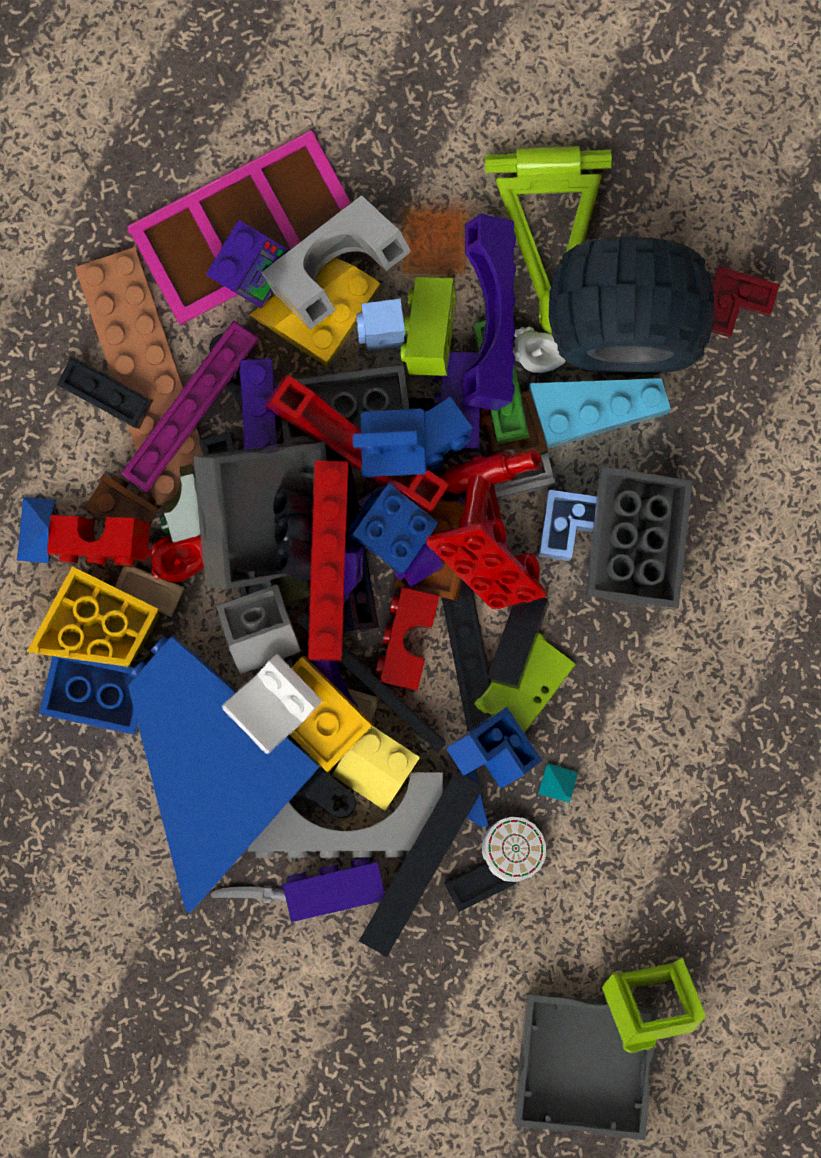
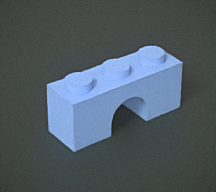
[356,299,405,352]

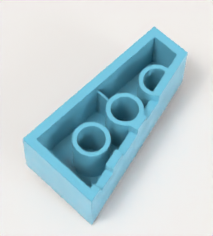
[528,378,671,449]

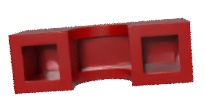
[47,515,150,566]
[375,587,439,692]

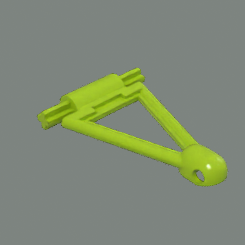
[484,146,612,334]

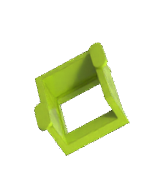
[602,958,706,1053]

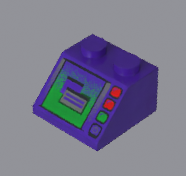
[206,220,289,308]

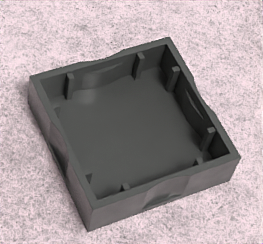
[194,441,327,590]
[513,993,658,1140]

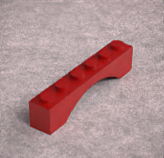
[264,375,449,513]
[308,461,348,662]

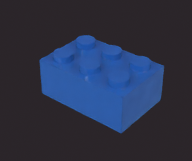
[39,656,139,736]

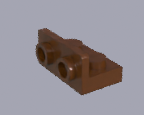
[84,473,159,525]

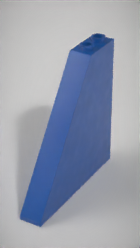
[128,635,320,914]

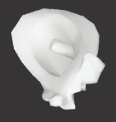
[513,327,566,373]

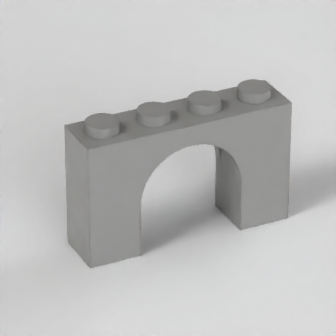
[261,195,411,330]

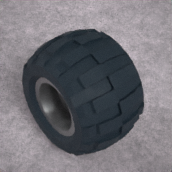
[549,237,715,375]

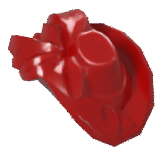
[147,535,203,582]

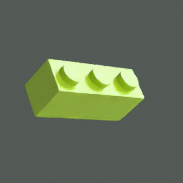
[401,277,457,376]

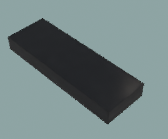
[57,357,153,429]
[487,598,549,690]

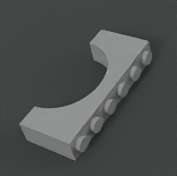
[248,772,443,858]

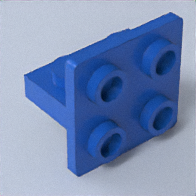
[353,409,427,477]

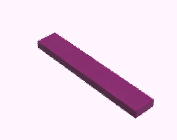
[121,320,260,493]

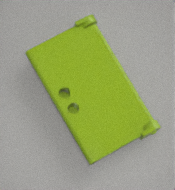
[474,633,576,733]

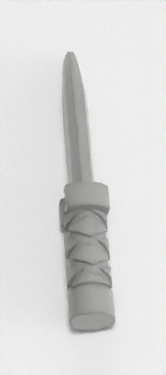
[211,885,286,903]

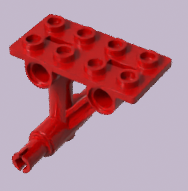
[426,449,547,609]

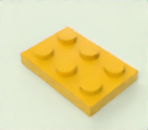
[289,656,374,772]

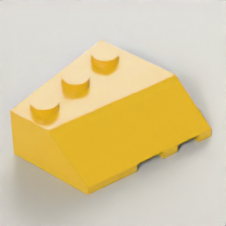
[249,258,381,368]
[27,566,159,667]

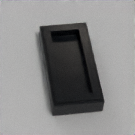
[444,862,516,912]

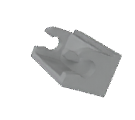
[494,453,555,501]

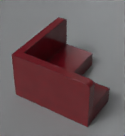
[712,266,780,338]

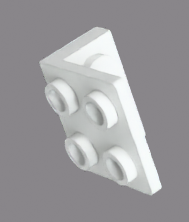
[222,654,323,754]

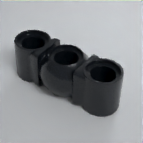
[273,488,314,581]

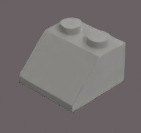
[216,584,301,674]

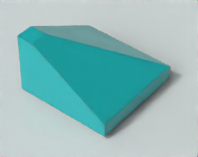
[538,763,578,803]

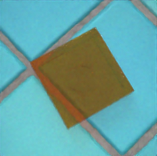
[402,210,466,274]

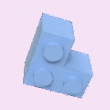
[538,490,597,561]

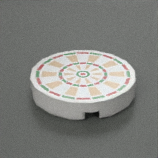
[482,817,546,882]

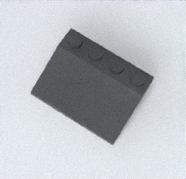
[586,466,693,610]

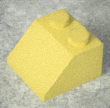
[332,725,421,810]

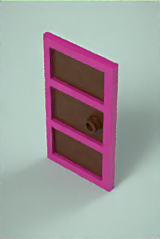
[127,130,351,326]

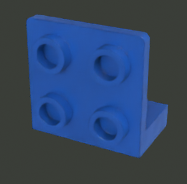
[345,483,438,573]

